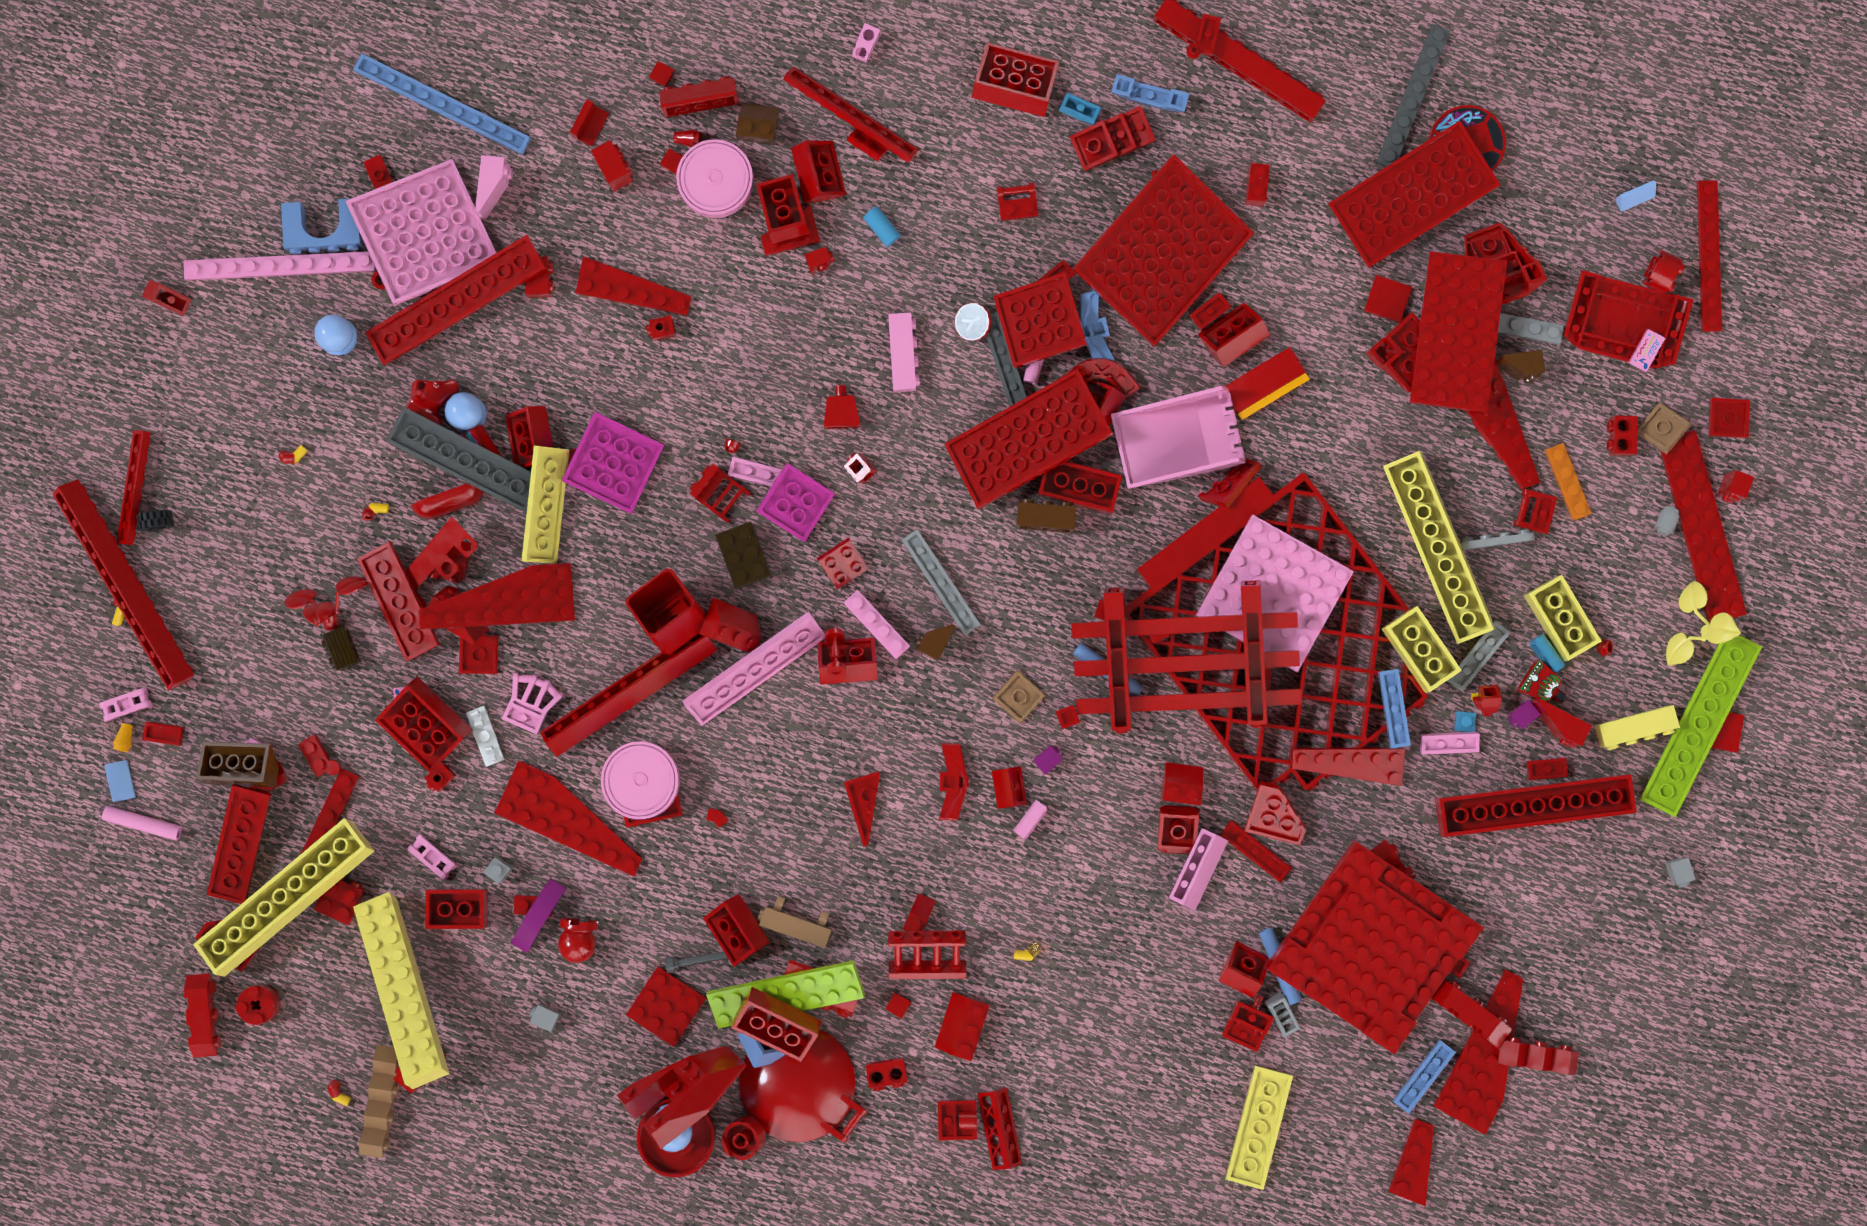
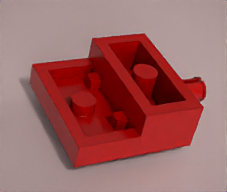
[1221,995,1274,1052]

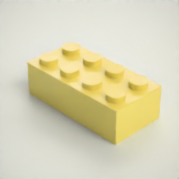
[1523,575,1601,661]
[1382,606,1462,693]

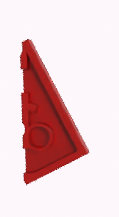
[844,771,880,847]

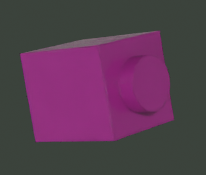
[1507,700,1541,729]
[1032,745,1063,775]

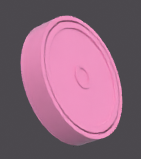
[676,139,754,218]
[601,742,680,819]

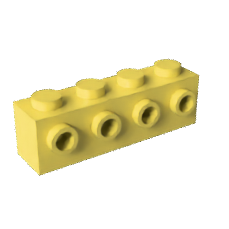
[1594,705,1680,750]

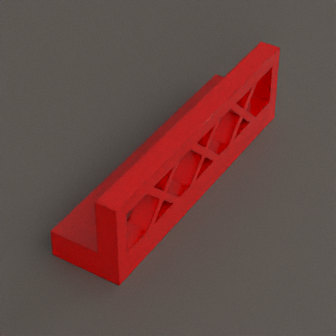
[977,1087,1022,1170]

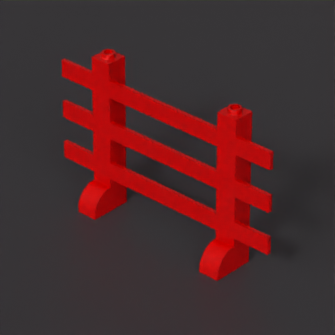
[1071,580,1302,734]

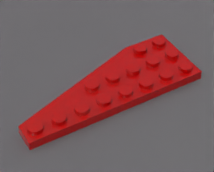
[1463,359,1541,489]
[418,563,575,630]
[1433,969,1523,1135]

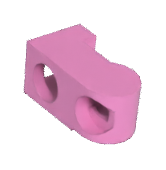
[852,23,882,63]

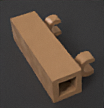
[757,896,832,948]

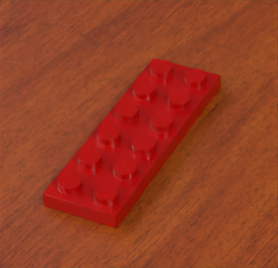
[357,542,441,662]
[207,784,272,904]

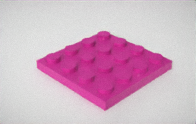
[561,412,664,514]

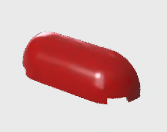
[411,483,484,520]

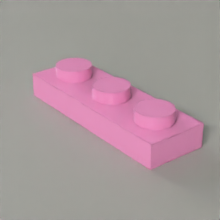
[728,457,782,487]
[1420,732,1480,754]

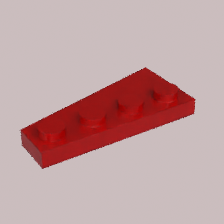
[1388,1118,1434,1206]

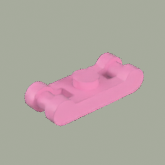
[99,688,153,722]
[407,834,458,880]

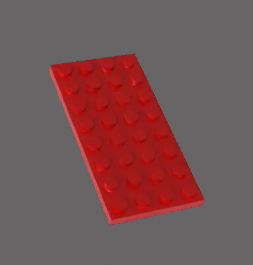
[1328,121,1501,268]
[1409,251,1507,413]
[944,368,1113,510]

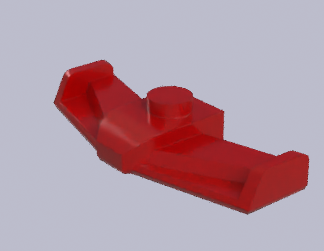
[939,743,969,821]

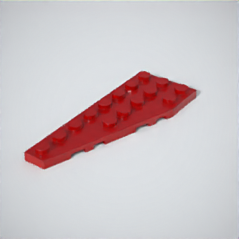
[494,760,643,877]

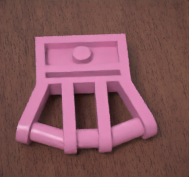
[502,673,565,734]

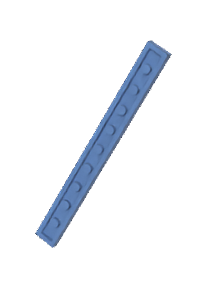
[353,53,531,155]

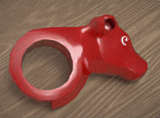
[406,379,459,427]

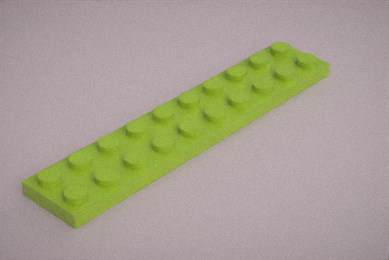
[1639,635,1763,817]

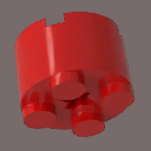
[1642,249,1685,294]
[235,984,281,1025]
[721,1116,766,1160]

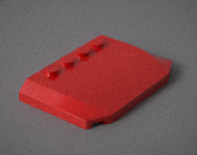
[1563,270,1694,369]

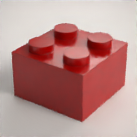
[590,140,634,192]

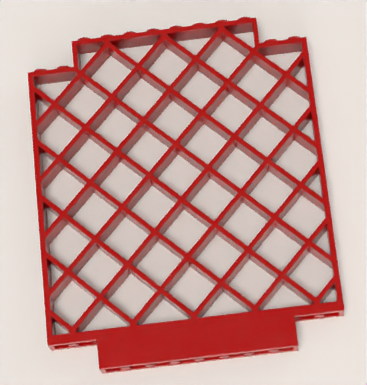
[1125,472,1428,792]

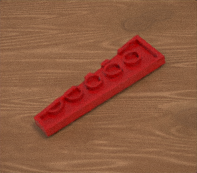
[575,257,691,316]
[1290,747,1405,786]

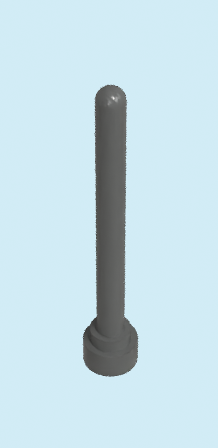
[665,951,728,973]

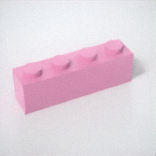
[888,313,920,392]
[844,590,910,660]
[1169,828,1228,910]

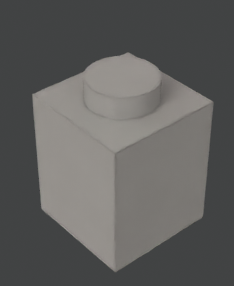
[483,856,514,884]
[1665,857,1696,888]
[529,1003,562,1032]

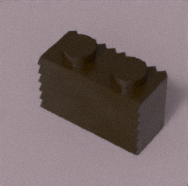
[321,626,361,671]

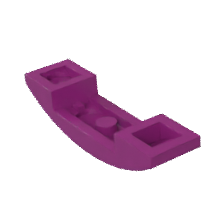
[511,878,567,953]

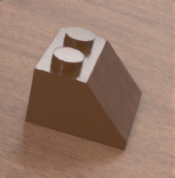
[736,103,780,145]
[1496,350,1545,383]
[916,624,956,662]

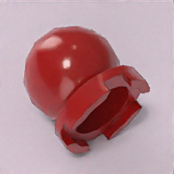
[558,918,599,964]

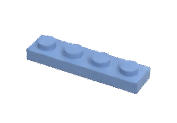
[1378,669,1411,749]
[1392,1040,1456,1114]

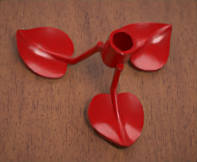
[284,576,368,631]

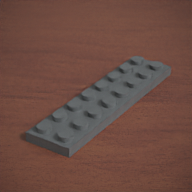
[386,407,531,512]

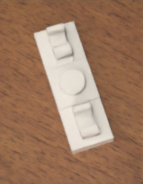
[466,706,505,767]

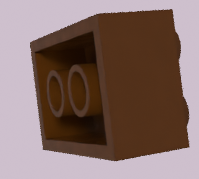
[1015,499,1076,533]

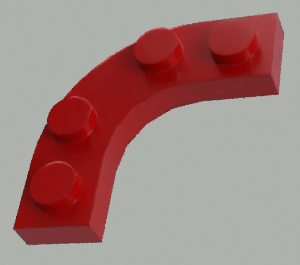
[1060,358,1140,399]

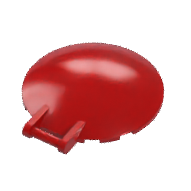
[739,1030,868,1143]

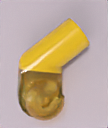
[1014,942,1041,961]

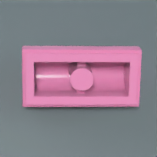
[1013,800,1048,839]

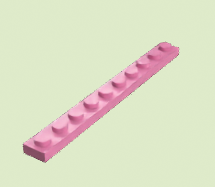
[184,252,376,281]

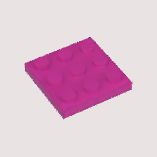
[756,463,835,542]

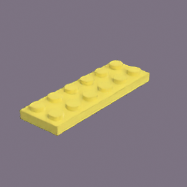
[522,446,569,564]
[1225,1065,1293,1190]

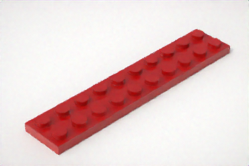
[365,235,547,366]
[1660,430,1747,622]

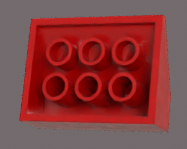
[971,42,1060,117]
[375,676,473,773]

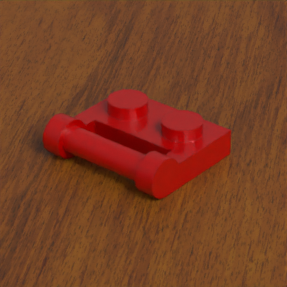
[996,182,1039,221]
[1513,489,1557,535]

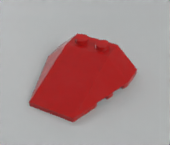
[1464,222,1547,305]

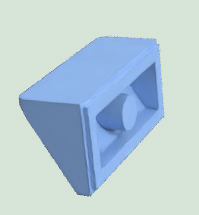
[1616,180,1656,211]
[104,760,136,802]

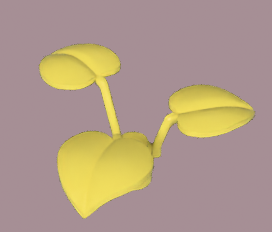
[1666,581,1741,666]

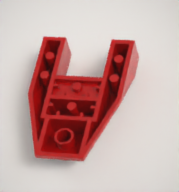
[617,1045,746,1149]

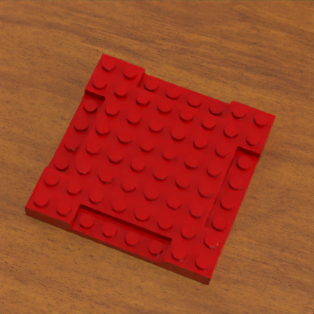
[1265,840,1484,1055]

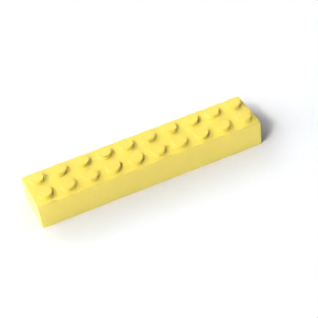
[1383,451,1495,644]
[193,818,375,977]
[353,892,449,1089]

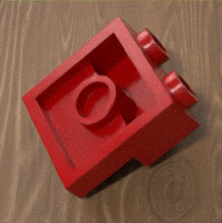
[429,536,472,583]
[314,877,366,926]

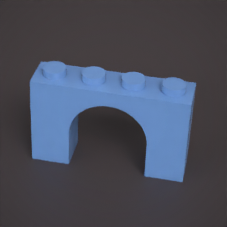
[281,198,364,255]

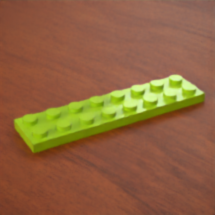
[706,960,865,1028]

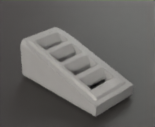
[1264,992,1301,1038]

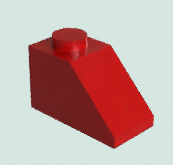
[141,280,192,316]
[902,893,936,931]

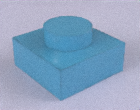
[1454,711,1476,732]

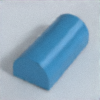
[1059,93,1102,125]
[863,206,902,248]
[1529,633,1566,672]

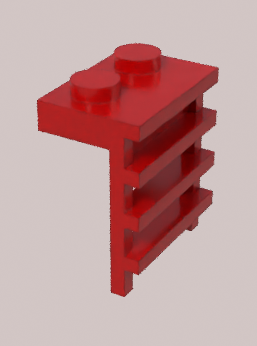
[689,464,751,523]

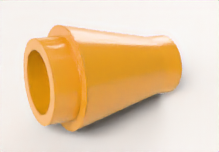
[112,723,133,753]

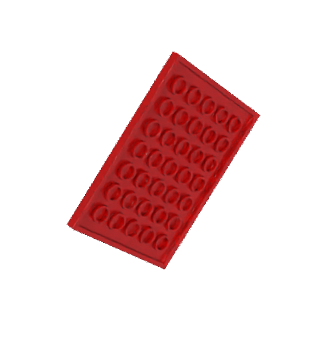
[1072,154,1254,347]

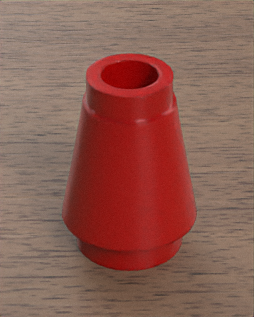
[673,129,703,147]

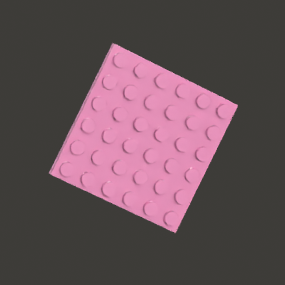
[346,159,496,306]
[1196,515,1354,672]

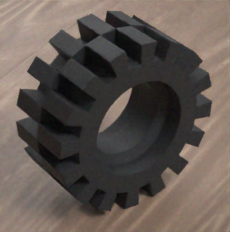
[136,510,174,532]

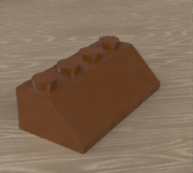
[196,742,279,787]

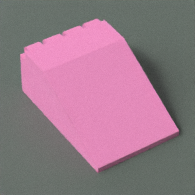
[1111,386,1246,489]

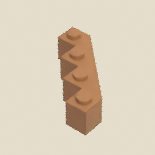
[359,1045,399,1158]

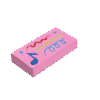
[1628,329,1665,372]

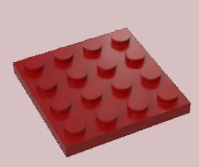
[993,272,1087,368]

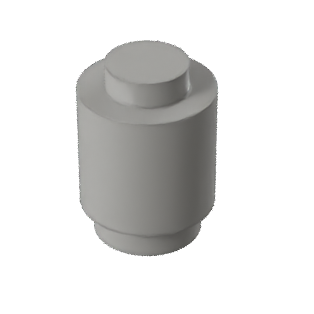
[1655,506,1680,536]

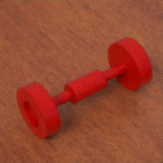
[825,628,846,677]

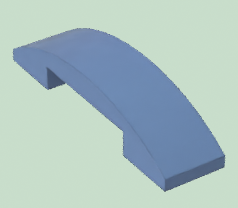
[1111,74,1190,112]

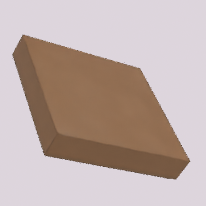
[1638,402,1691,454]
[992,670,1046,724]

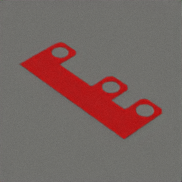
[406,517,477,608]

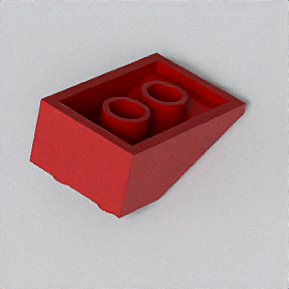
[428,585,489,645]
[1530,699,1592,748]

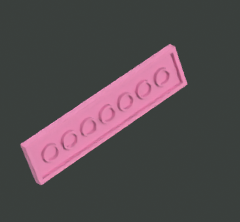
[682,611,825,726]

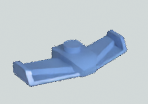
[1080,290,1115,361]

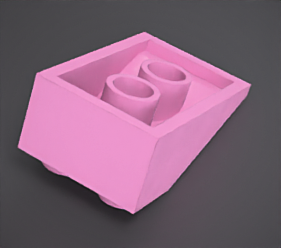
[475,155,513,220]

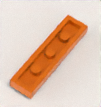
[1544,443,1592,521]

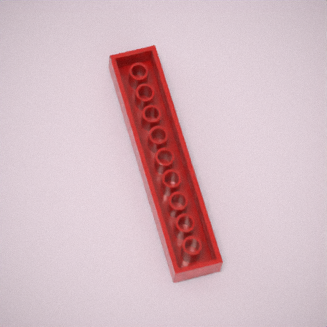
[1435,774,1637,837]

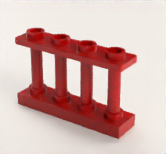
[888,930,966,979]

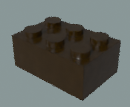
[715,521,772,590]

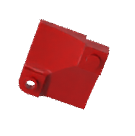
[1365,312,1420,394]

